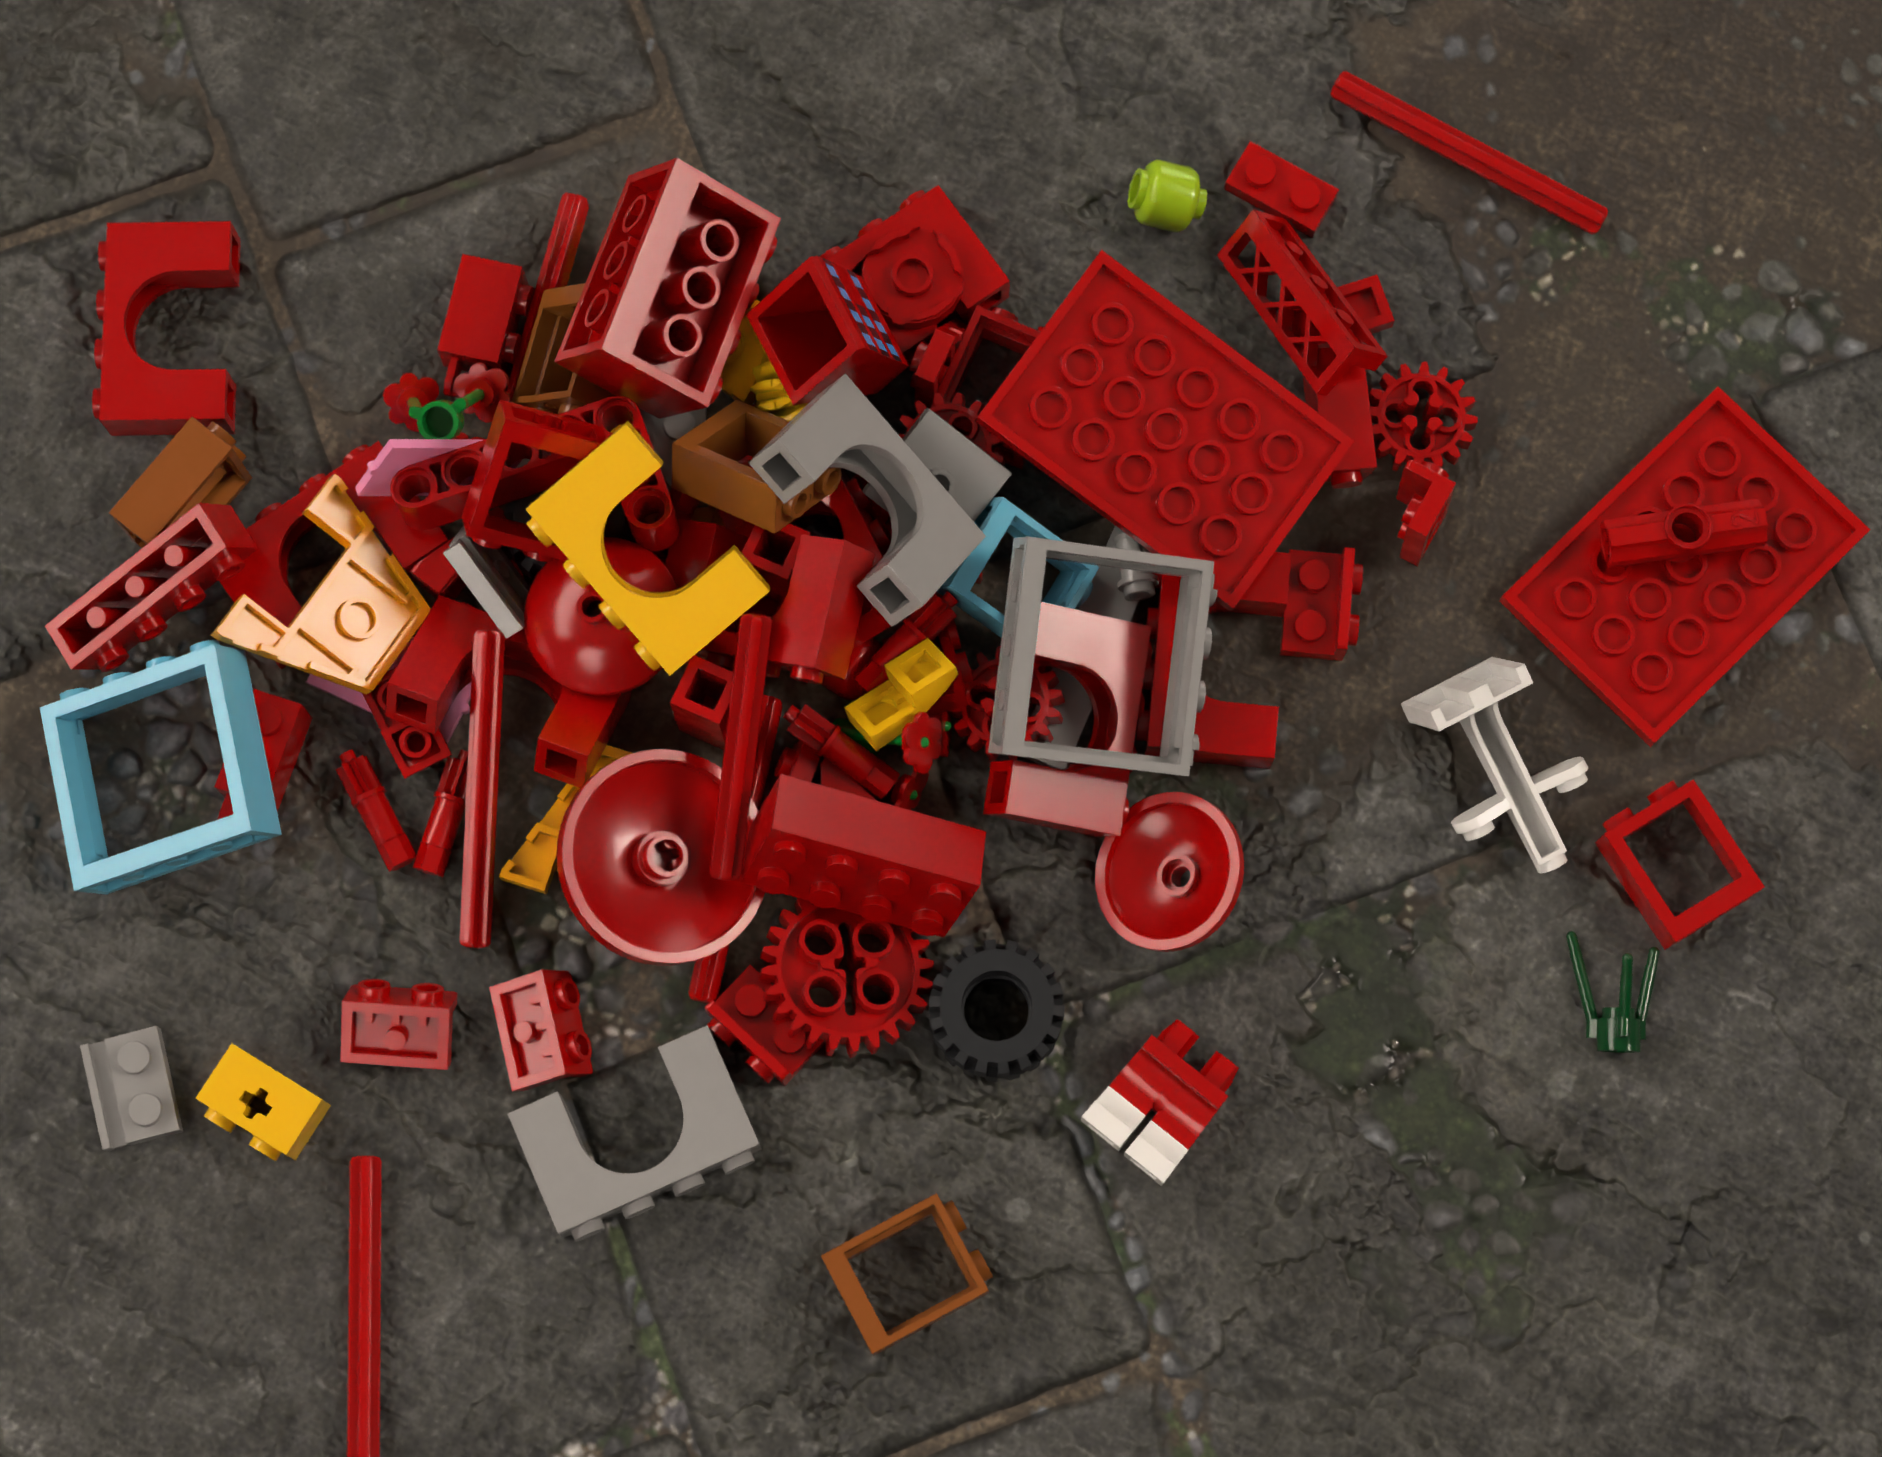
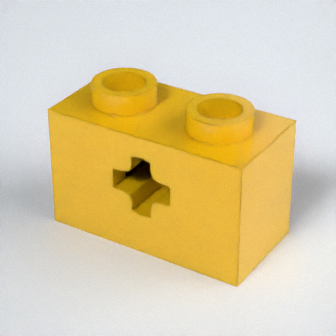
[195,1043,331,1161]

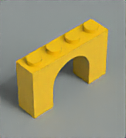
[526,421,770,676]

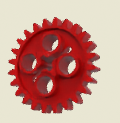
[759,898,934,1058]

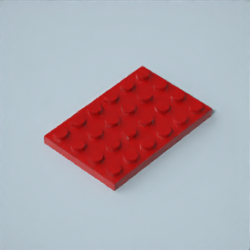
[975,250,1355,611]
[1499,386,1871,747]

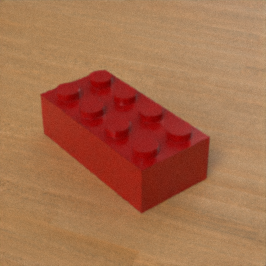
[741,774,986,938]

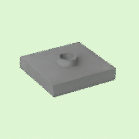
[862,407,1012,522]

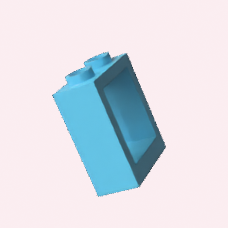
[936,497,1099,638]

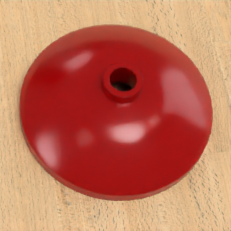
[524,537,678,696]
[1095,792,1244,952]

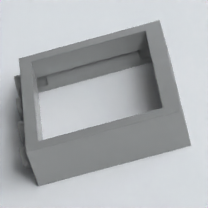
[988,536,1218,776]

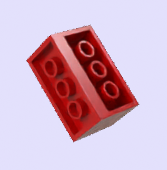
[554,158,781,419]

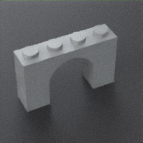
[748,374,986,626]
[508,1025,762,1242]

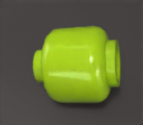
[1128,160,1207,233]

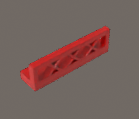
[1217,209,1388,396]

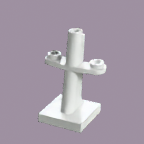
[1400,657,1588,873]

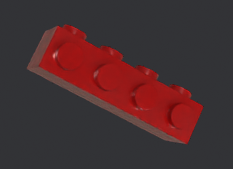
[45,503,258,672]

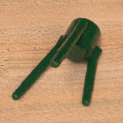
[1566,931,1660,1053]

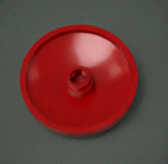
[556,749,765,966]

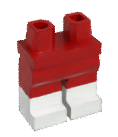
[1081,1019,1239,1186]

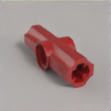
[1600,499,1768,568]

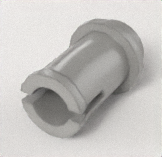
[1113,533,1159,601]

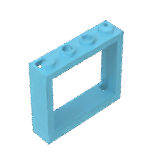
[40,640,282,894]

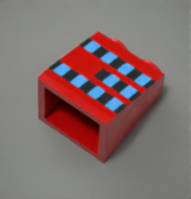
[746,256,909,406]

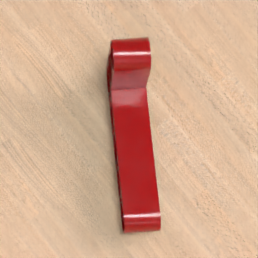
[390,395,680,552]

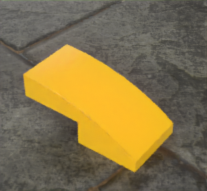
[844,638,958,751]

